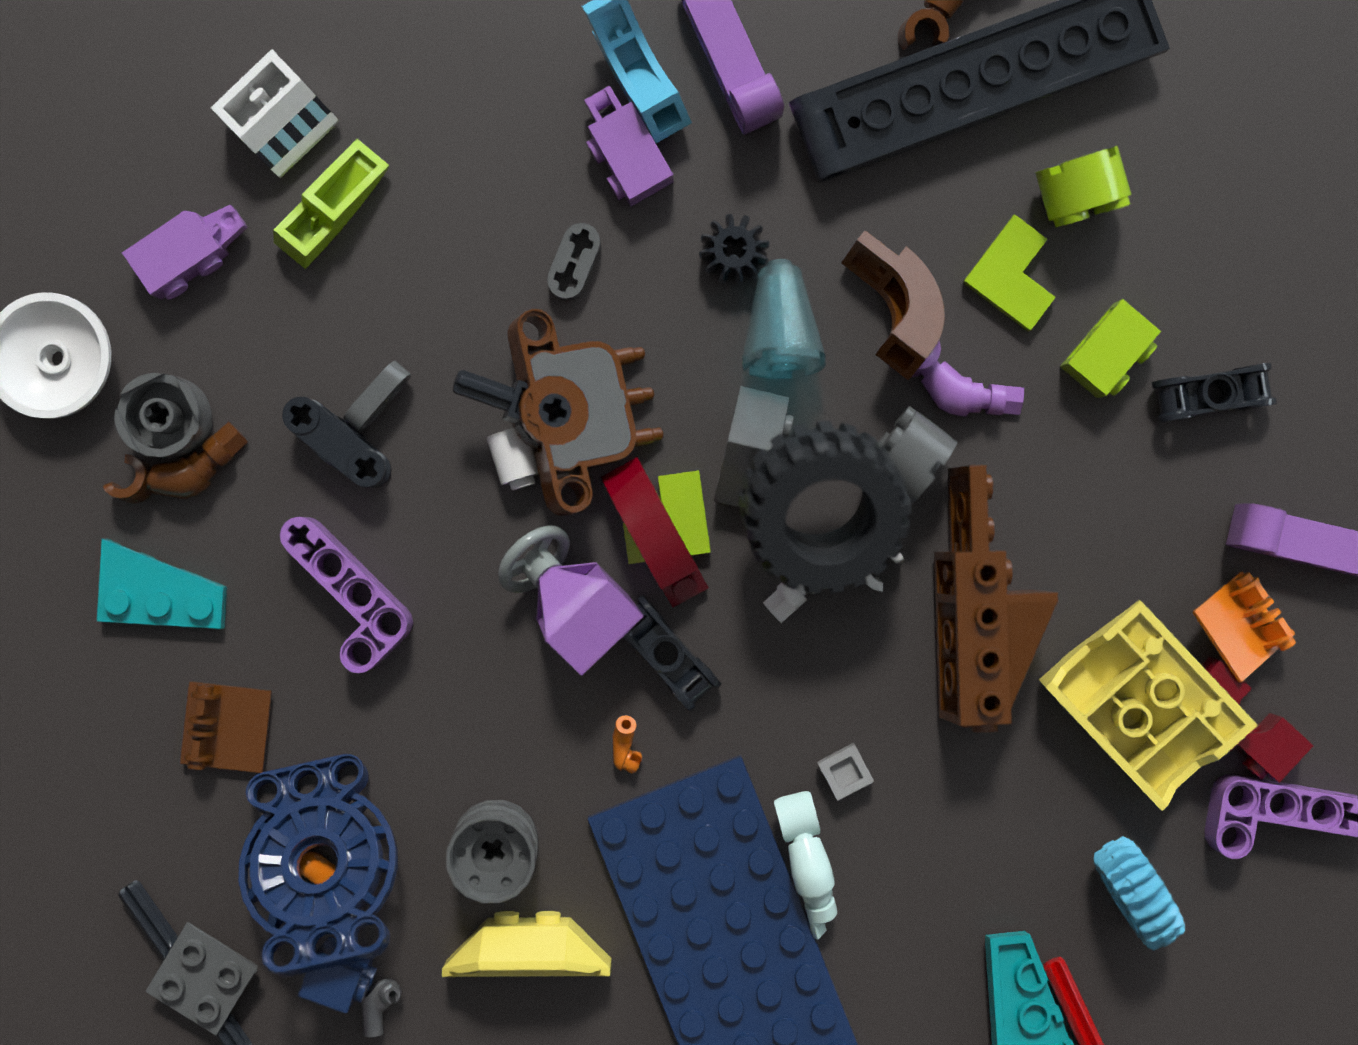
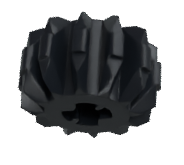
[699,214,770,286]

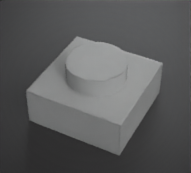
[817,743,874,801]

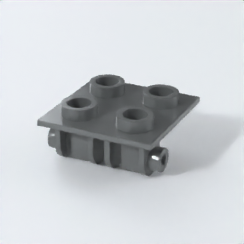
[145,922,258,1035]

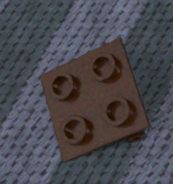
[180,681,272,773]

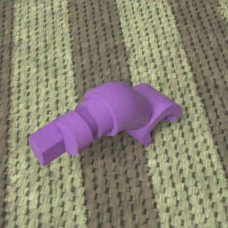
[912,341,1024,416]

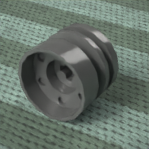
[446,800,538,903]

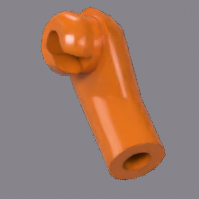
[612,715,643,773]
[299,852,336,884]

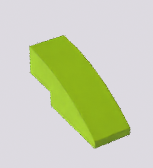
[273,139,389,269]

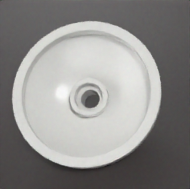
[0,292,112,419]

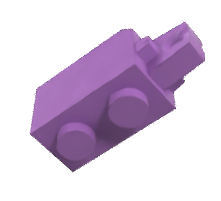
[122,205,248,300]

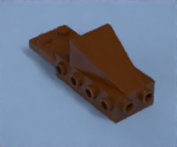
[934,465,1058,733]

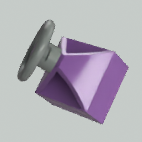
[498,526,643,676]

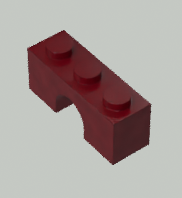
[1202,657,1314,783]

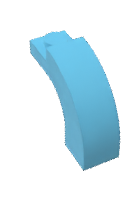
[582,0,692,143]

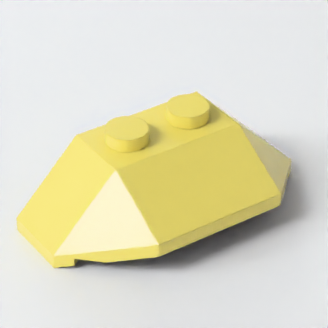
[442,911,612,977]

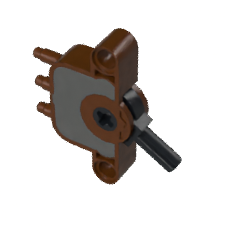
[453,309,664,516]

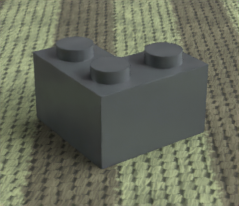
[713,386,794,507]

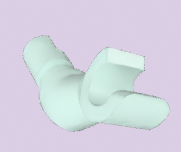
[774,791,837,939]

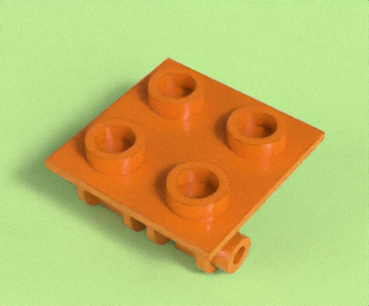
[1192,571,1296,683]

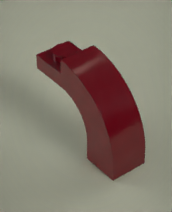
[601,457,709,608]

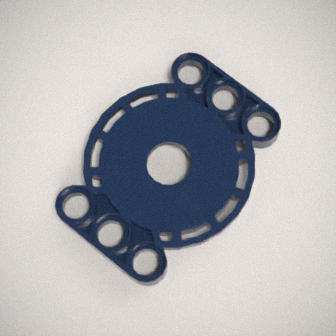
[238,754,398,977]

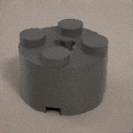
[114,373,213,459]
[878,406,957,505]

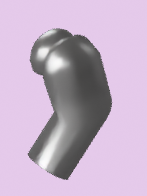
[361,979,402,1037]

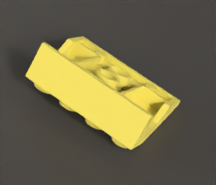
[1039,600,1258,811]

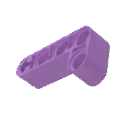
[681,0,784,135]
[1226,504,1358,577]
[280,517,413,673]
[1205,774,1358,859]

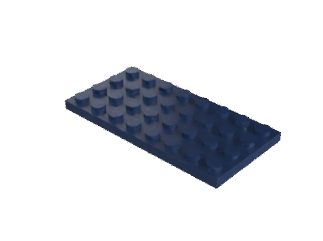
[587,755,858,1045]

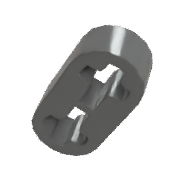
[547,223,601,301]
[343,360,411,433]

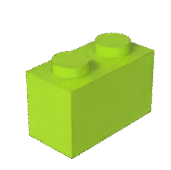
[1060,299,1161,398]

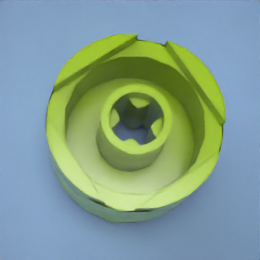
[1035,146,1132,227]

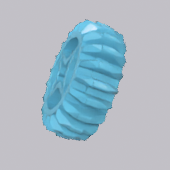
[1094,836,1185,950]

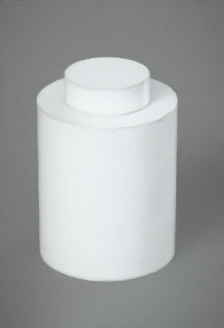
[486,428,539,491]

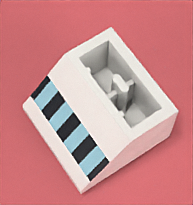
[211,49,340,178]

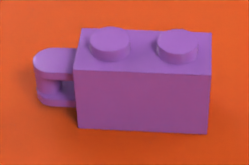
[584,86,674,206]

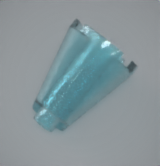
[742,259,826,379]

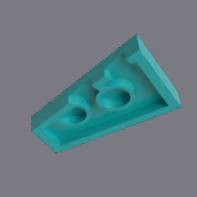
[97,539,227,629]
[985,931,1074,1045]

